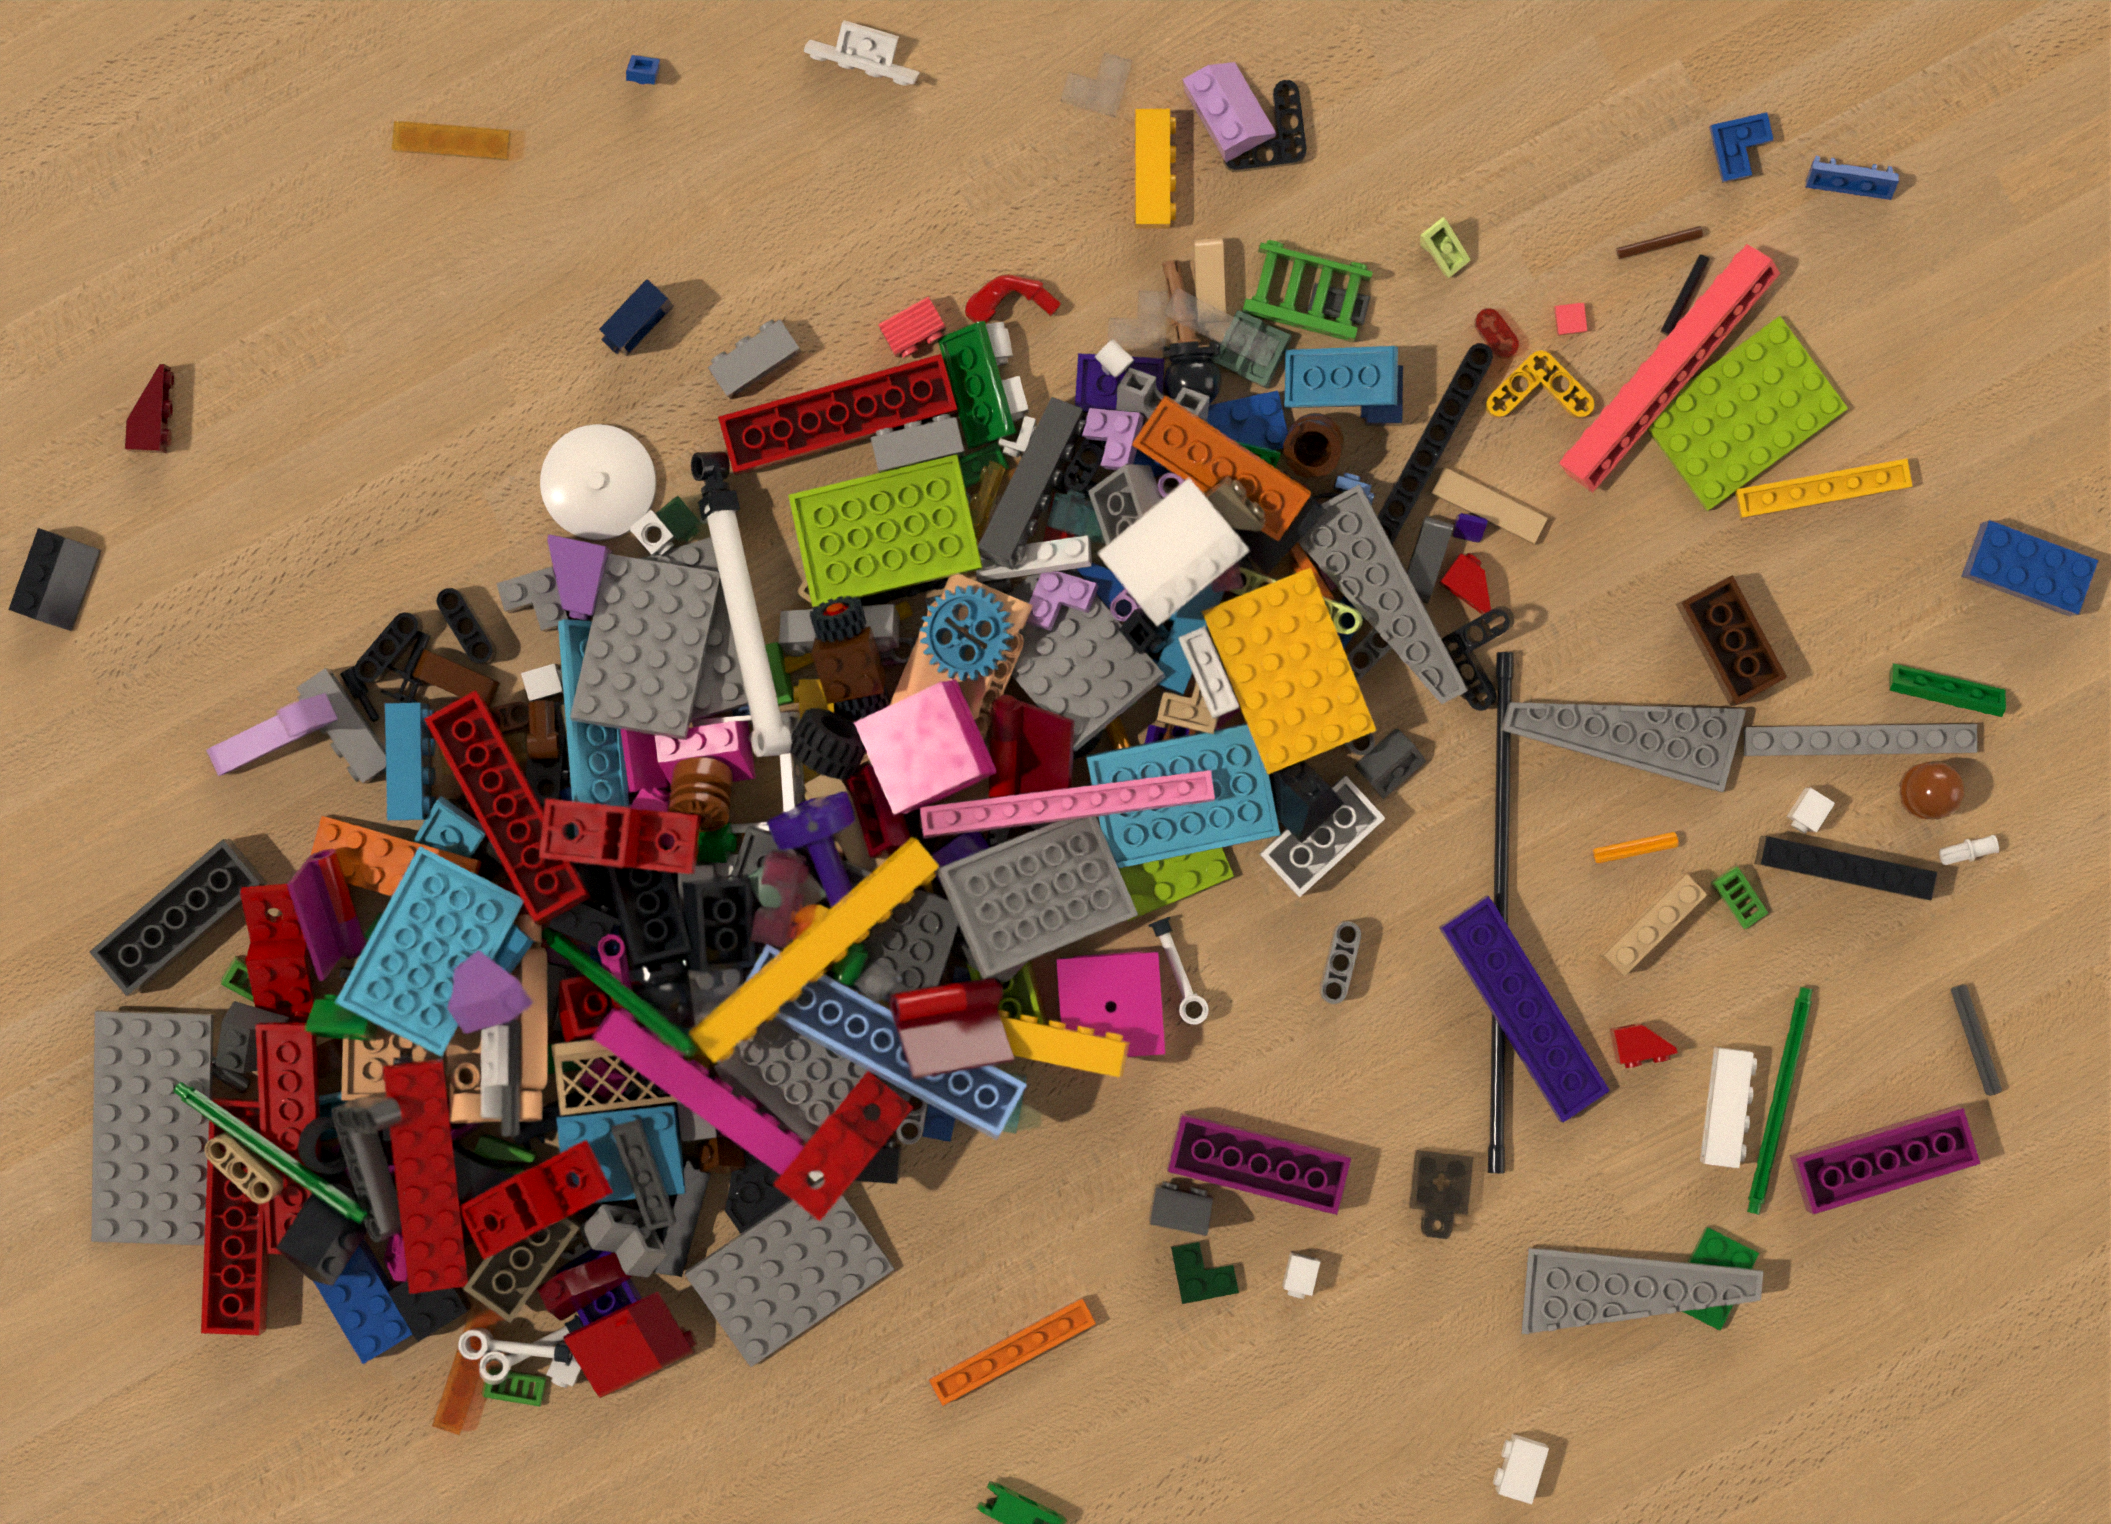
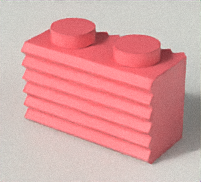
[878,296,946,359]

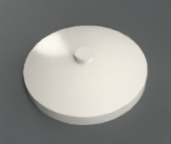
[540,424,657,540]

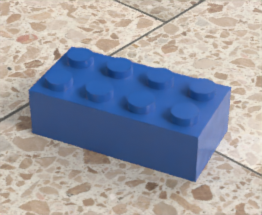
[1961,520,2099,617]
[313,1238,413,1364]

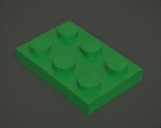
[1682,1226,1759,1331]

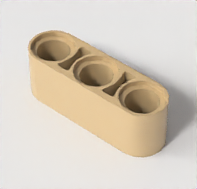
[1194,238,1226,322]
[205,1132,284,1204]

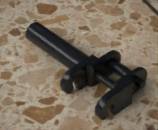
[381,632,431,703]

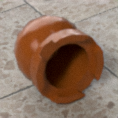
[1899,762,1964,820]

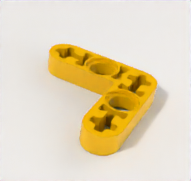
[1485,350,1594,419]

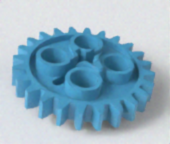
[919,585,1014,681]

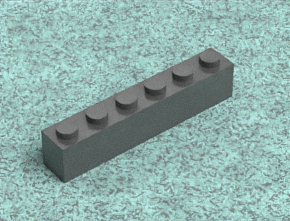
[978,397,1086,570]

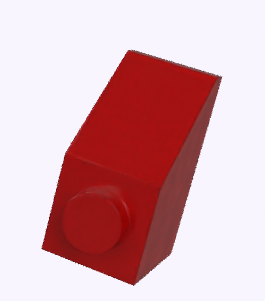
[1438,553,1491,615]

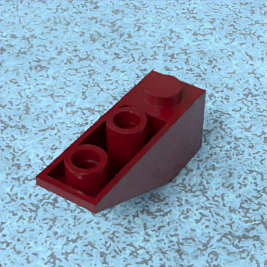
[125,364,174,453]

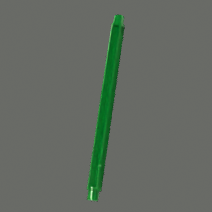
[542,927,696,1057]
[1747,987,1813,1215]
[173,1082,368,1224]

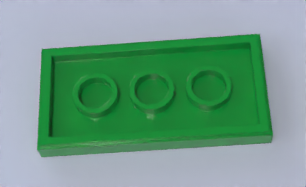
[938,321,1016,449]

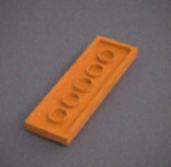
[1132,395,1311,541]
[310,816,482,896]

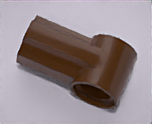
[527,700,560,760]

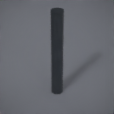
[1660,254,1710,336]

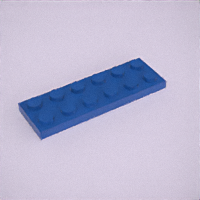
[1133,390,1288,477]

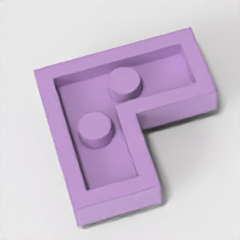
[1082,408,1145,470]
[1026,571,1099,631]

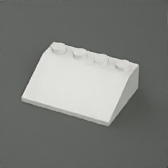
[1098,478,1249,626]

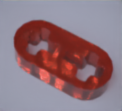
[1474,308,1519,359]

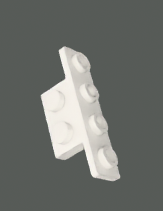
[804,20,920,86]
[481,1024,508,1119]

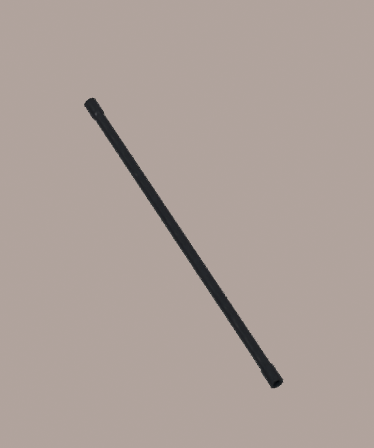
[1488,652,1514,1174]

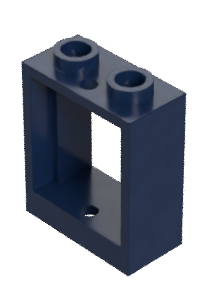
[599,279,674,356]

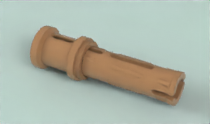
[1162,260,1201,345]

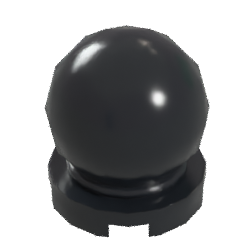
[1162,341,1222,405]
[628,960,692,1027]

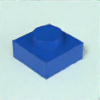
[626,55,660,85]

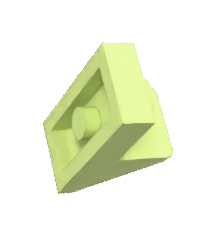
[1420,217,1471,278]

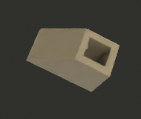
[1204,475,1266,531]

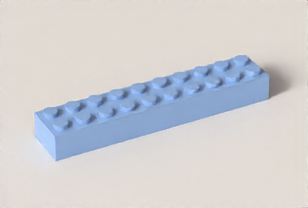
[745,944,1027,1140]

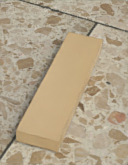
[1431,467,1548,544]

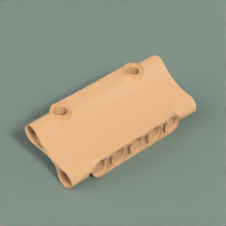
[889,574,1033,740]
[445,915,547,1124]

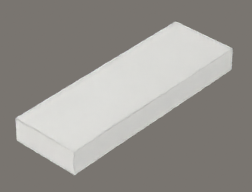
[1178,626,1240,719]

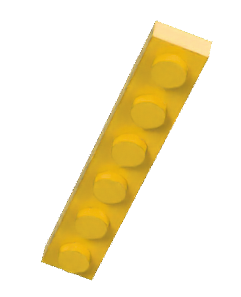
[1735,458,1913,518]

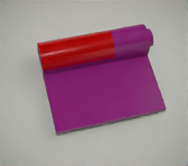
[287,849,366,981]

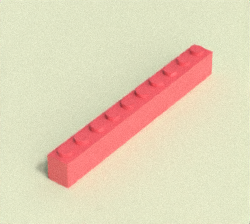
[1559,244,1781,493]

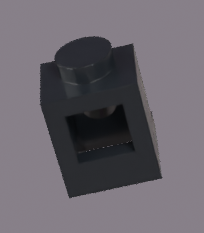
[1118,608,1169,655]

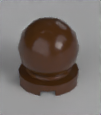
[1283,413,1344,478]

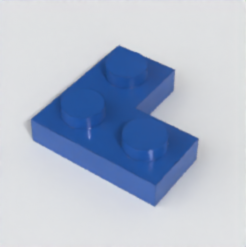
[1709,112,1774,183]

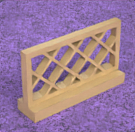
[551,1038,677,1115]

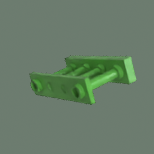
[1242,240,1373,342]

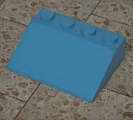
[557,1106,686,1203]

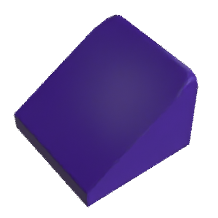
[1453,513,1488,543]

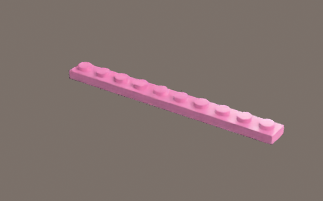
[920,770,1215,838]

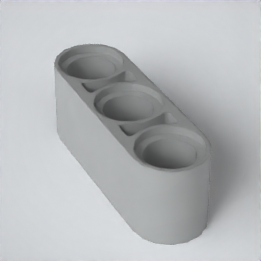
[1319,921,1361,1004]

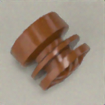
[668,757,734,832]

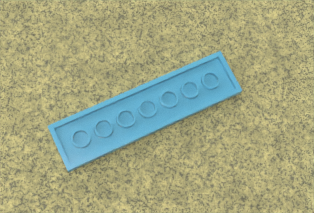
[558,619,630,838]

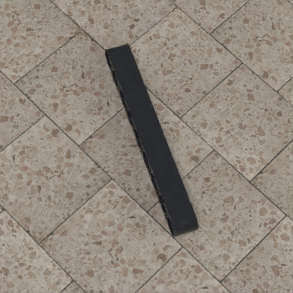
[1377,343,1493,545]

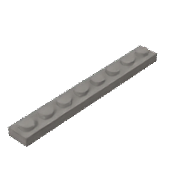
[1744,724,1977,756]

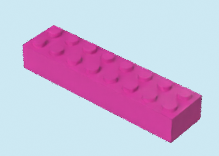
[592,1007,804,1175]

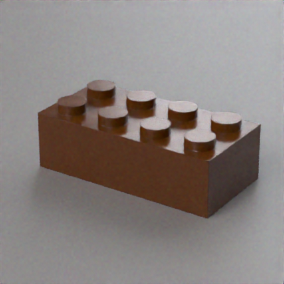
[1676,575,1788,706]

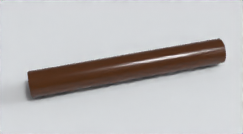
[1616,226,1703,259]

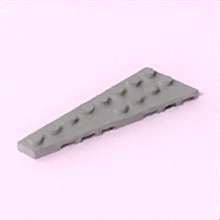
[1298,484,1468,704]
[1501,702,1746,792]
[1521,1247,1763,1334]

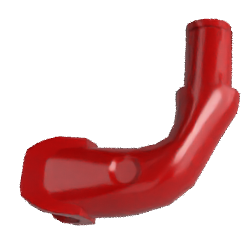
[965,274,1062,323]

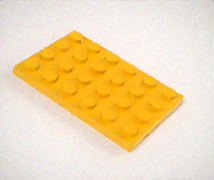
[1202,567,1377,775]

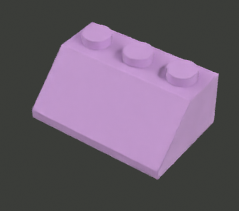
[1183,62,1276,162]

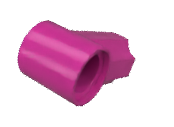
[598,935,633,995]

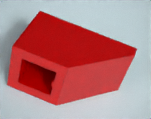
[1610,1023,1678,1068]

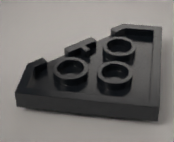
[725,1148,813,1234]

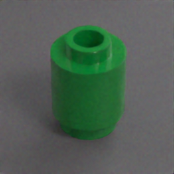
[832,942,868,985]

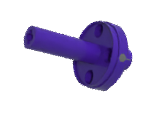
[766,791,855,908]

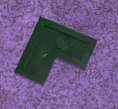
[1171,1241,1239,1304]

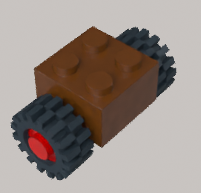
[810,596,890,721]

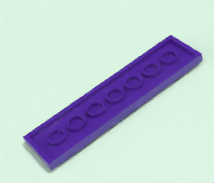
[1439,896,1610,1123]

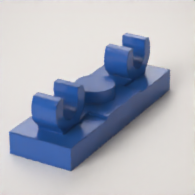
[1806,155,1899,200]

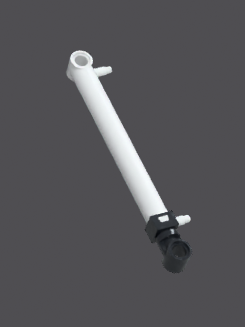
[691,451,792,757]

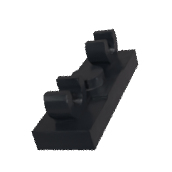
[513,1086,597,1150]

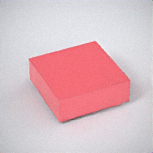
[1554,303,1587,336]

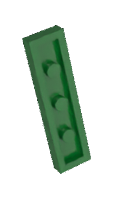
[1889,663,2006,717]

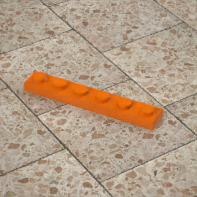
[929,1297,1096,1406]

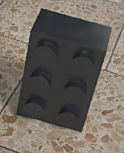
[682,876,756,973]

